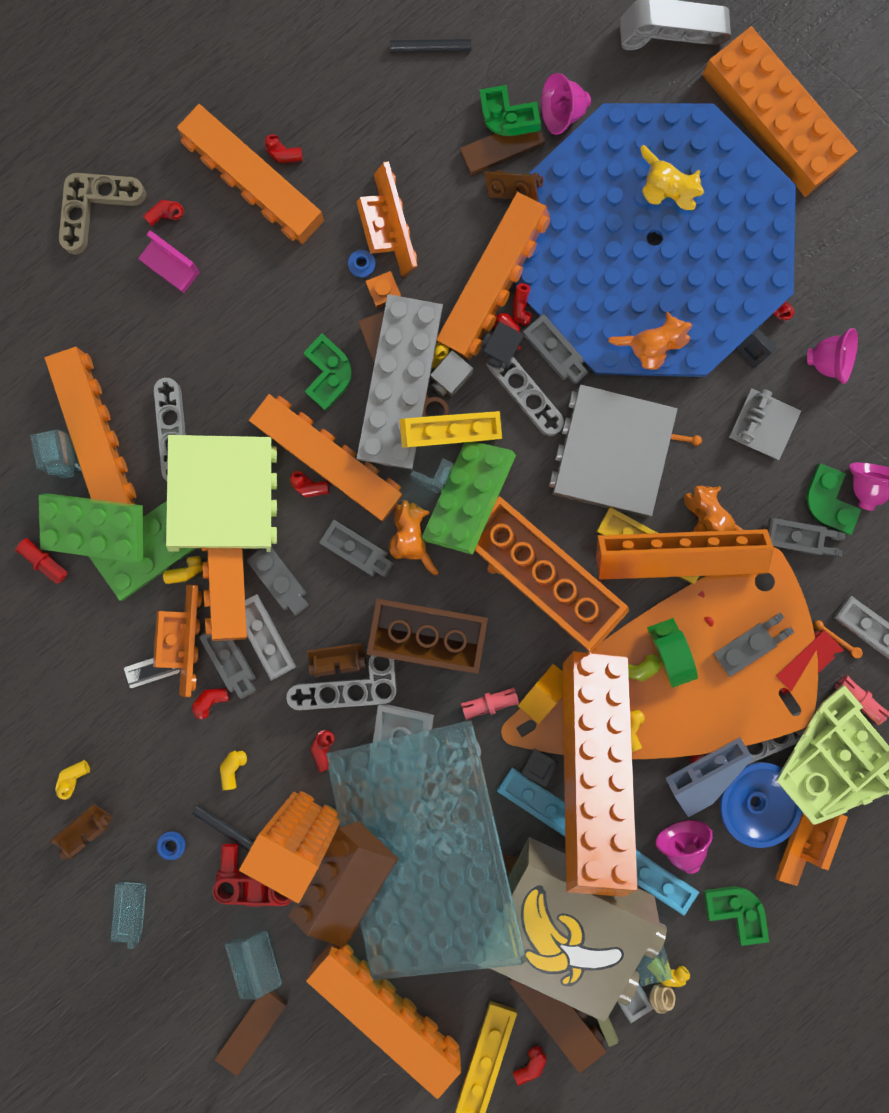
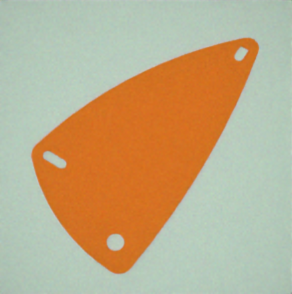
[501,547,818,759]

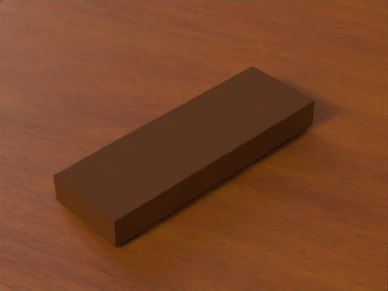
[460,131,545,176]
[215,987,288,1076]

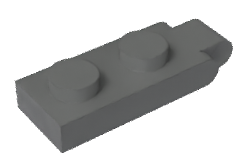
[523,314,588,385]
[319,520,394,578]
[246,547,309,616]
[199,633,256,700]

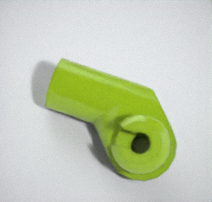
[628,654,660,681]

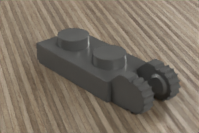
[767,518,846,557]
[713,612,794,677]

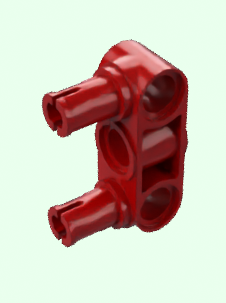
[213,843,292,907]

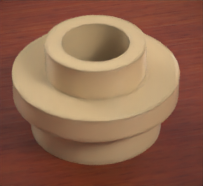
[650,983,675,1014]

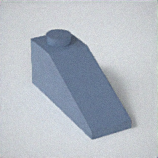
[666,737,753,817]

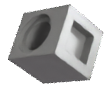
[430,350,473,398]

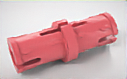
[835,675,889,725]
[461,687,519,720]

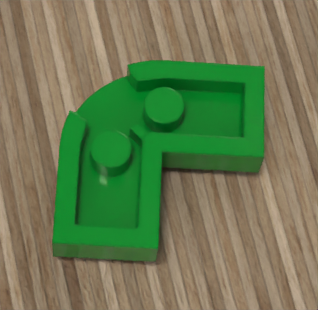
[480,85,541,136]
[303,333,352,412]
[805,463,862,535]
[703,886,769,946]

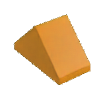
[518,664,563,724]

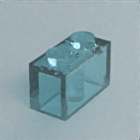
[30,429,81,478]

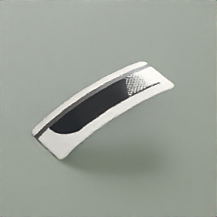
[124,658,180,688]

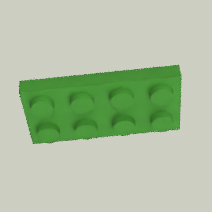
[422,442,516,555]
[39,493,143,563]
[89,501,197,601]

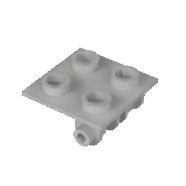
[729,388,801,460]

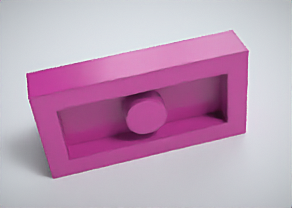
[138,230,200,293]

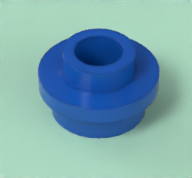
[348,250,376,278]
[157,831,186,860]

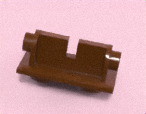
[484,170,544,202]
[307,643,366,678]
[50,804,113,860]

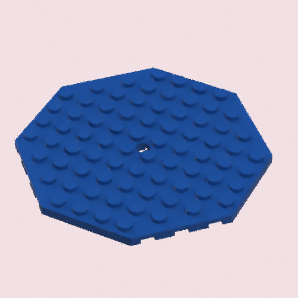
[516,103,796,377]

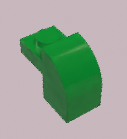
[647,618,698,688]

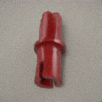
[15,538,68,584]

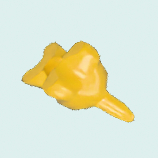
[640,145,704,211]

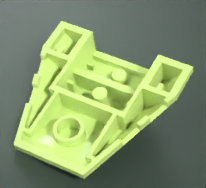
[776,685,889,825]

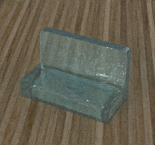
[410,459,453,495]
[111,882,146,949]
[225,931,282,1000]

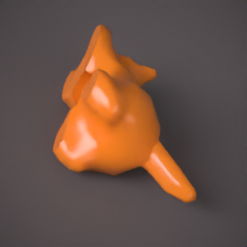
[608,312,692,370]
[684,485,743,532]
[388,500,438,575]

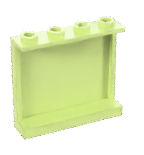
[166,435,277,552]

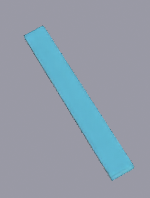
[497,767,699,916]

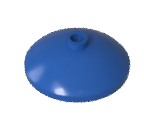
[720,762,802,848]

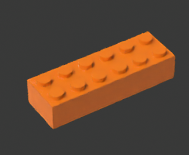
[702,26,858,197]
[474,496,629,653]
[306,943,461,1099]

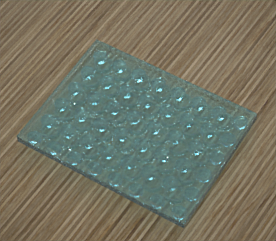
[326,720,526,980]

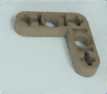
[59,173,146,255]

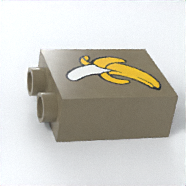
[476,837,667,1022]

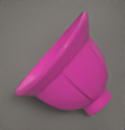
[541,73,591,135]
[807,328,858,384]
[849,462,889,511]
[656,820,713,874]

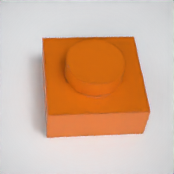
[366,271,401,309]

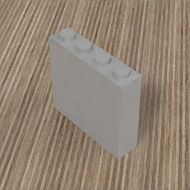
[549,385,678,518]

